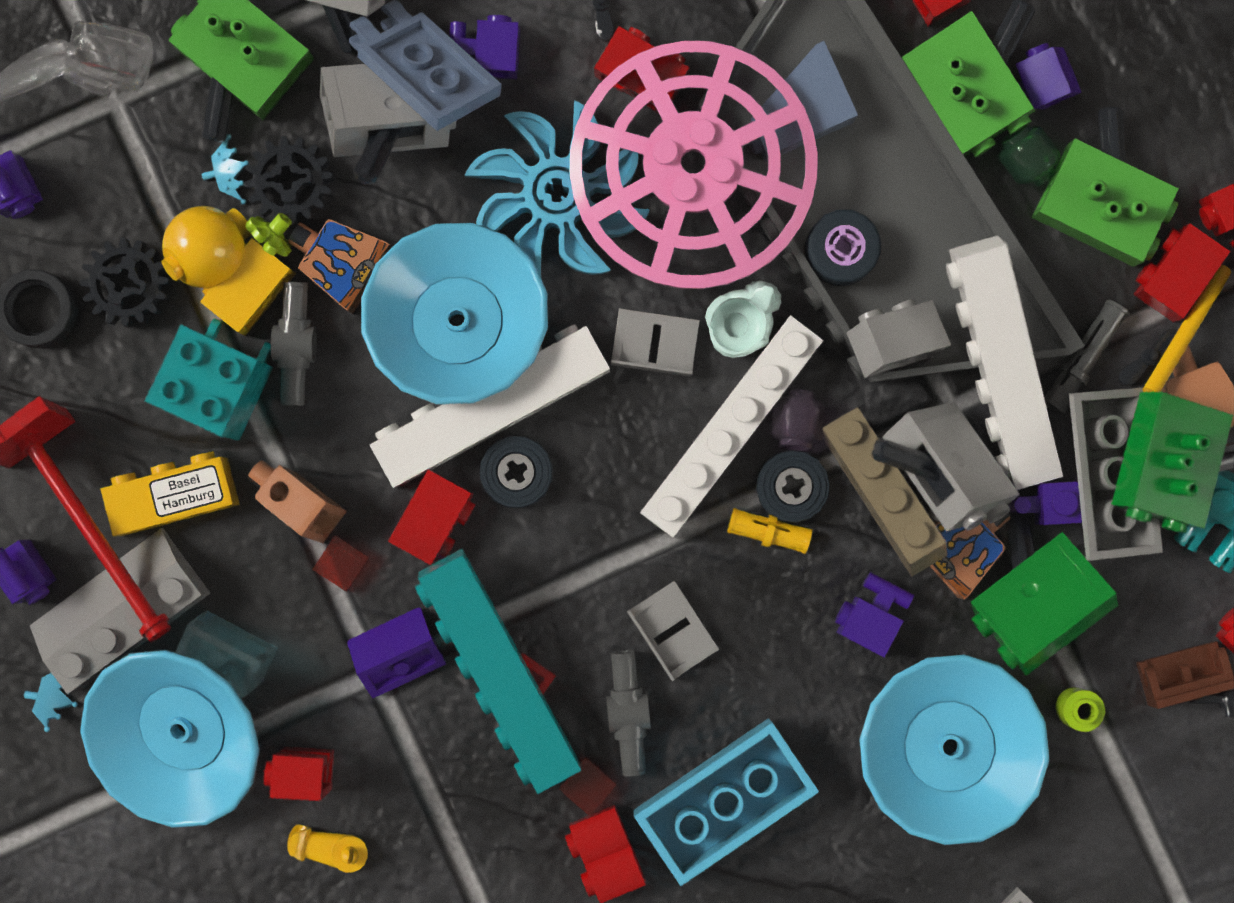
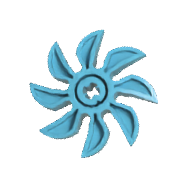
[465,100,650,277]

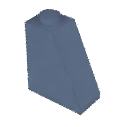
[749,41,858,162]

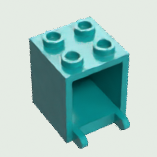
[145,318,274,441]

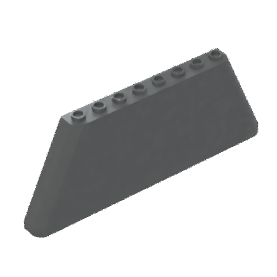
[697,0,1085,382]

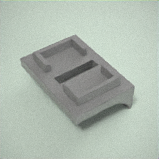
[611,309,700,377]
[627,581,719,681]

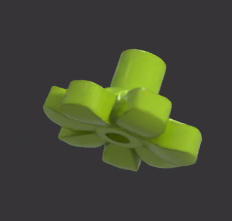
[245,213,292,257]

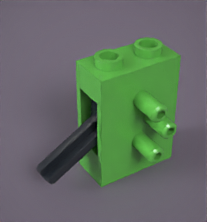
[168,0,314,142]
[902,0,1035,157]
[1032,107,1179,267]

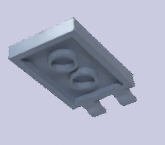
[349,0,502,131]

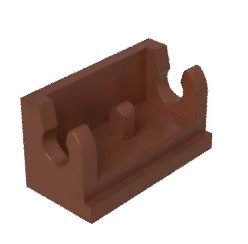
[1136,641,1234,709]

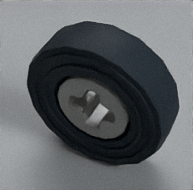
[480,436,553,508]
[756,450,830,523]

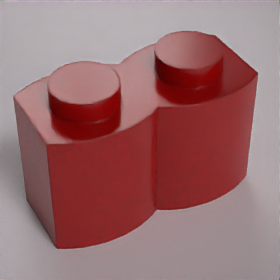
[565,805,646,903]

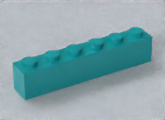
[415,549,582,794]

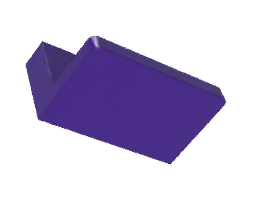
[347,607,446,699]

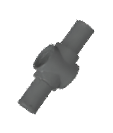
[271,282,317,405]
[606,650,651,776]

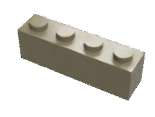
[822,407,947,577]

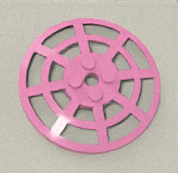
[570,41,818,289]

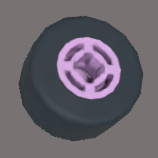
[805,210,881,286]

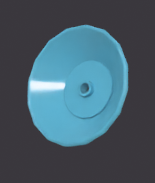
[361,223,548,404]
[80,650,260,828]
[860,654,1050,845]

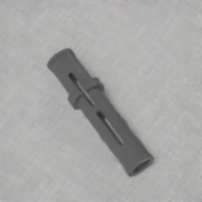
[1044,300,1129,415]

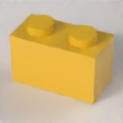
[200,238,296,336]

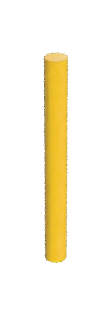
[1142,265,1231,392]

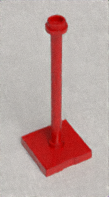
[0,396,171,642]

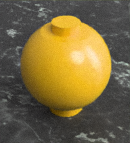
[162,206,252,288]

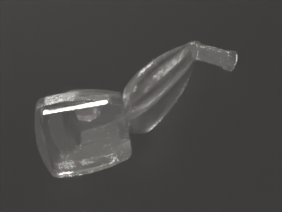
[0,21,153,103]

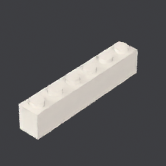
[946,235,1063,490]
[640,315,823,538]
[370,324,610,489]

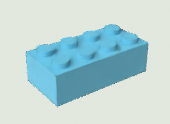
[633,718,819,886]

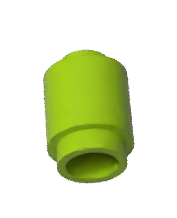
[1055,687,1105,732]

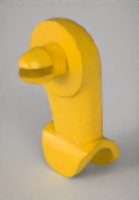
[287,824,368,873]

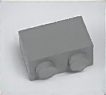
[847,299,951,378]

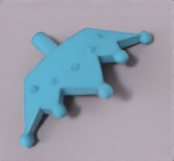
[202,134,249,205]
[24,673,78,732]

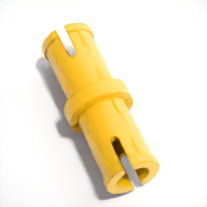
[727,508,813,554]

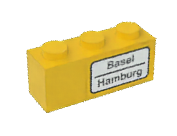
[100,451,240,536]

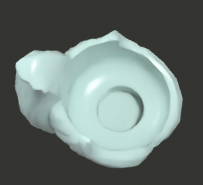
[705,280,781,358]

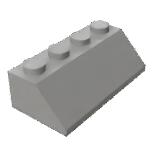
[1069,388,1163,561]
[30,528,210,694]

